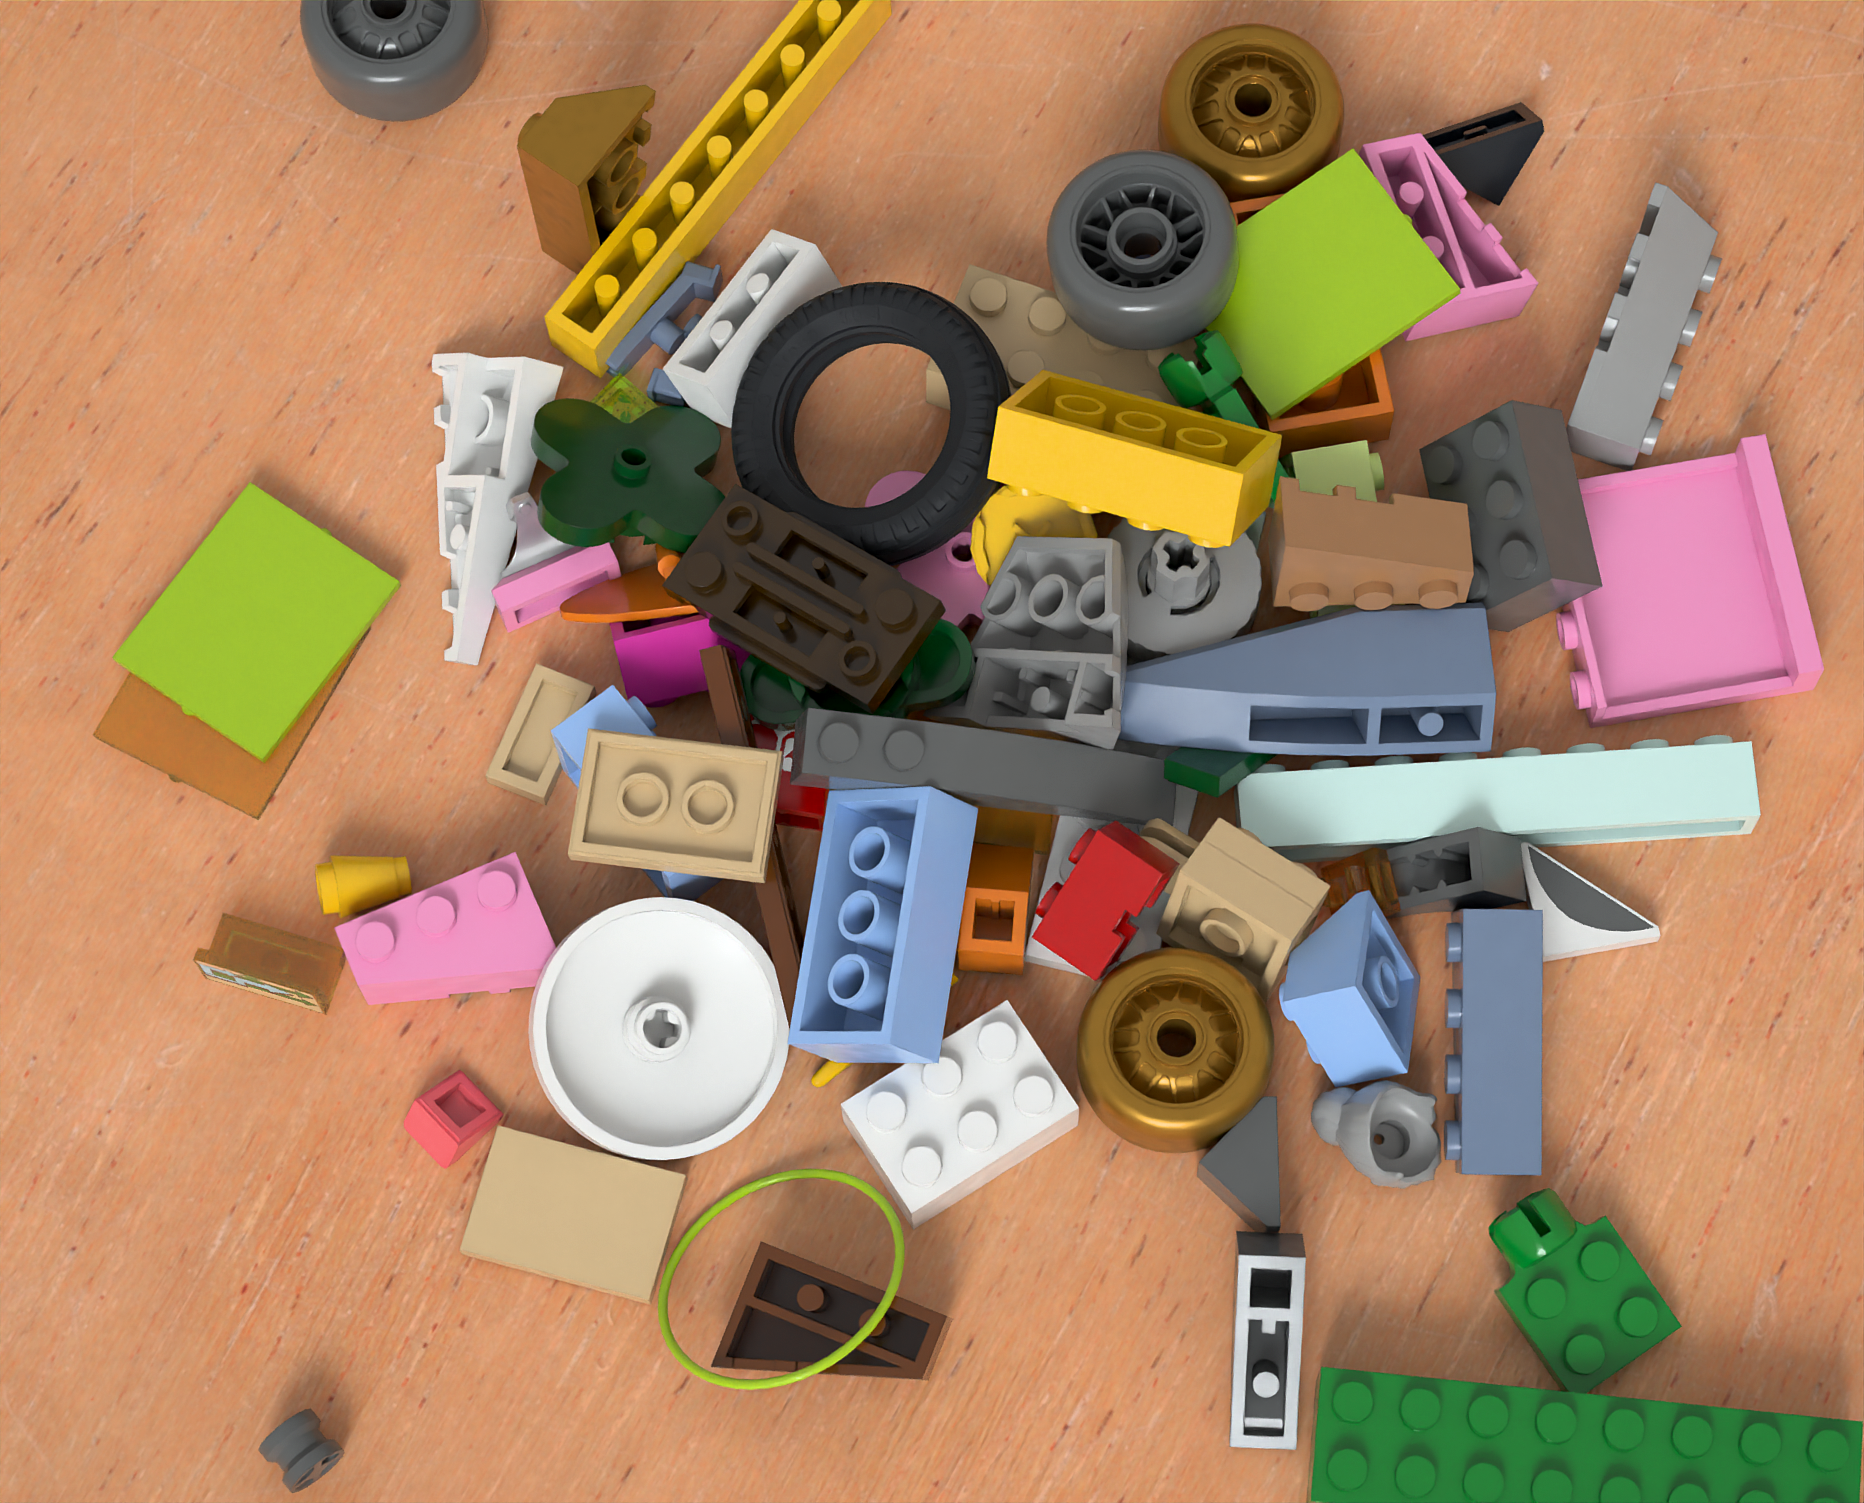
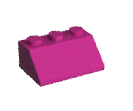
[609,613,750,708]

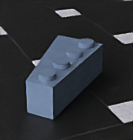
[1444,909,1543,1175]

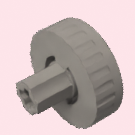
[1108,517,1262,663]

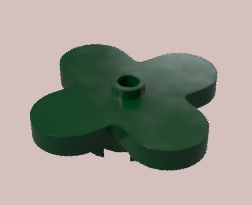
[531,398,725,553]
[740,619,976,731]

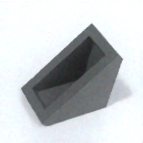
[1197,1096,1281,1233]

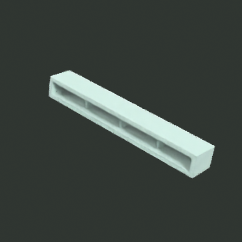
[1234,735,1761,863]

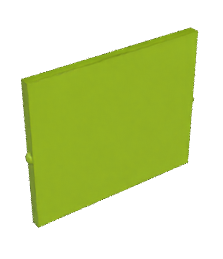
[1205,148,1461,420]
[112,482,401,763]

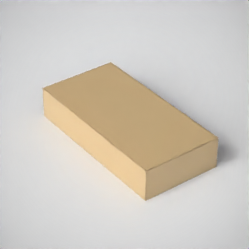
[485,663,596,805]

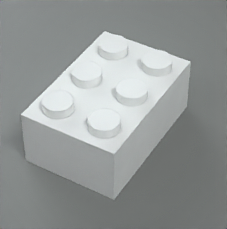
[841,1000,1079,1230]

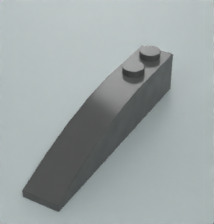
[790,708,1176,826]

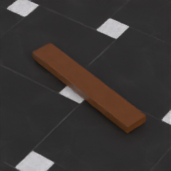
[699,645,804,1030]

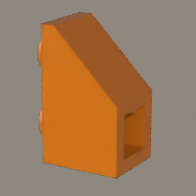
[958,843,1034,975]

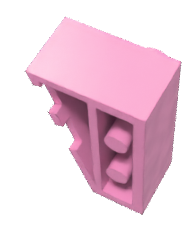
[1358,133,1538,342]
[334,852,556,1005]

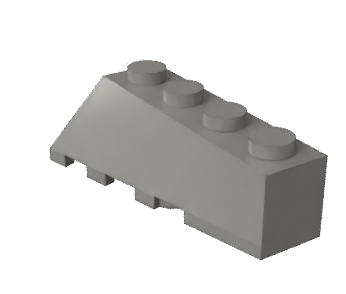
[1566,182,1722,471]

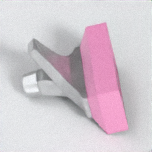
[491,492,621,633]

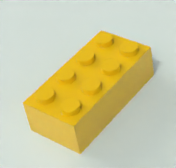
[987,370,1282,548]

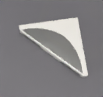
[1521,842,1661,962]

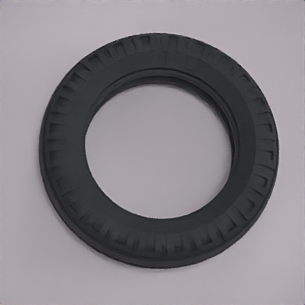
[731,282,1011,566]

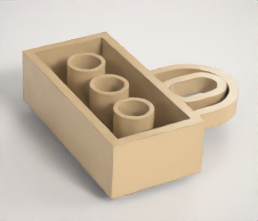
[926,264,1202,517]

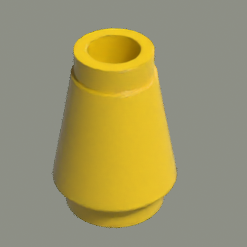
[314,855,412,919]

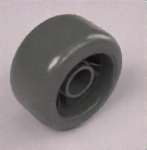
[300,0,488,122]
[1046,149,1239,351]

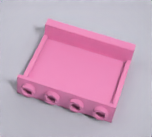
[1556,434,1824,728]

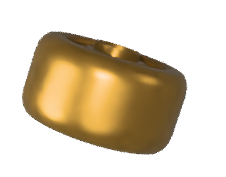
[1158,23,1345,203]
[1076,948,1275,1153]

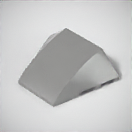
[923,536,1129,749]

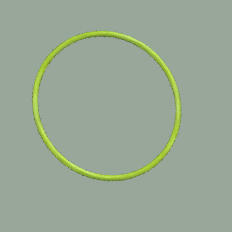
[658,1169,905,1390]

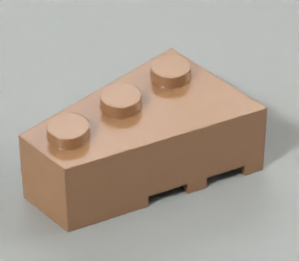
[1268,476,1474,612]

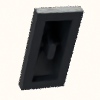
[1423,102,1544,206]

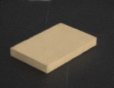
[568,728,784,883]
[459,1125,687,1305]

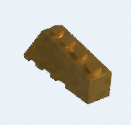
[517,85,656,275]

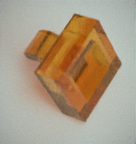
[1319,847,1401,917]

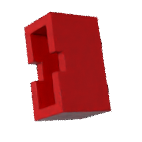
[1032,820,1180,981]

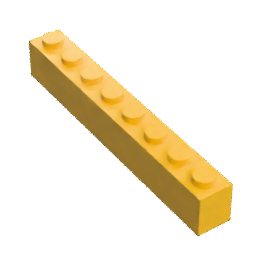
[544,0,892,379]

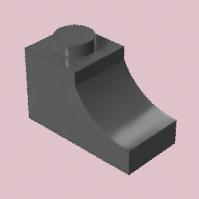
[1370,827,1527,919]

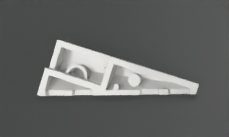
[432,353,564,665]

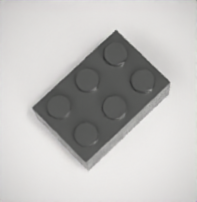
[1419,400,1603,632]

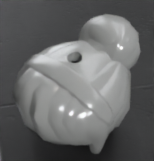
[1311,1080,1441,1189]

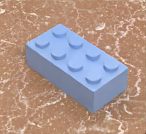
[787,786,978,1063]

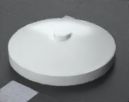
[528,897,790,1160]

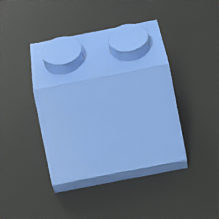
[1279,890,1420,1087]

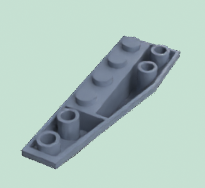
[1118,603,1496,756]

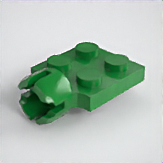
[1158,330,1289,509]
[1488,1188,1682,1393]

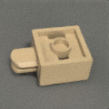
[1139,817,1331,1003]

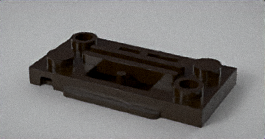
[662,484,946,714]

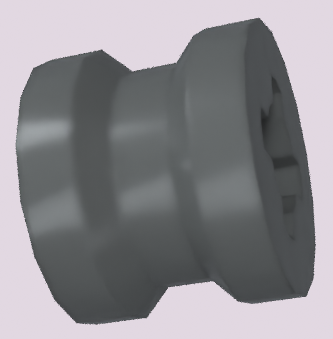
[258,1408,344,1493]

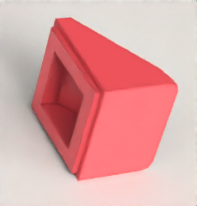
[404,1070,504,1169]

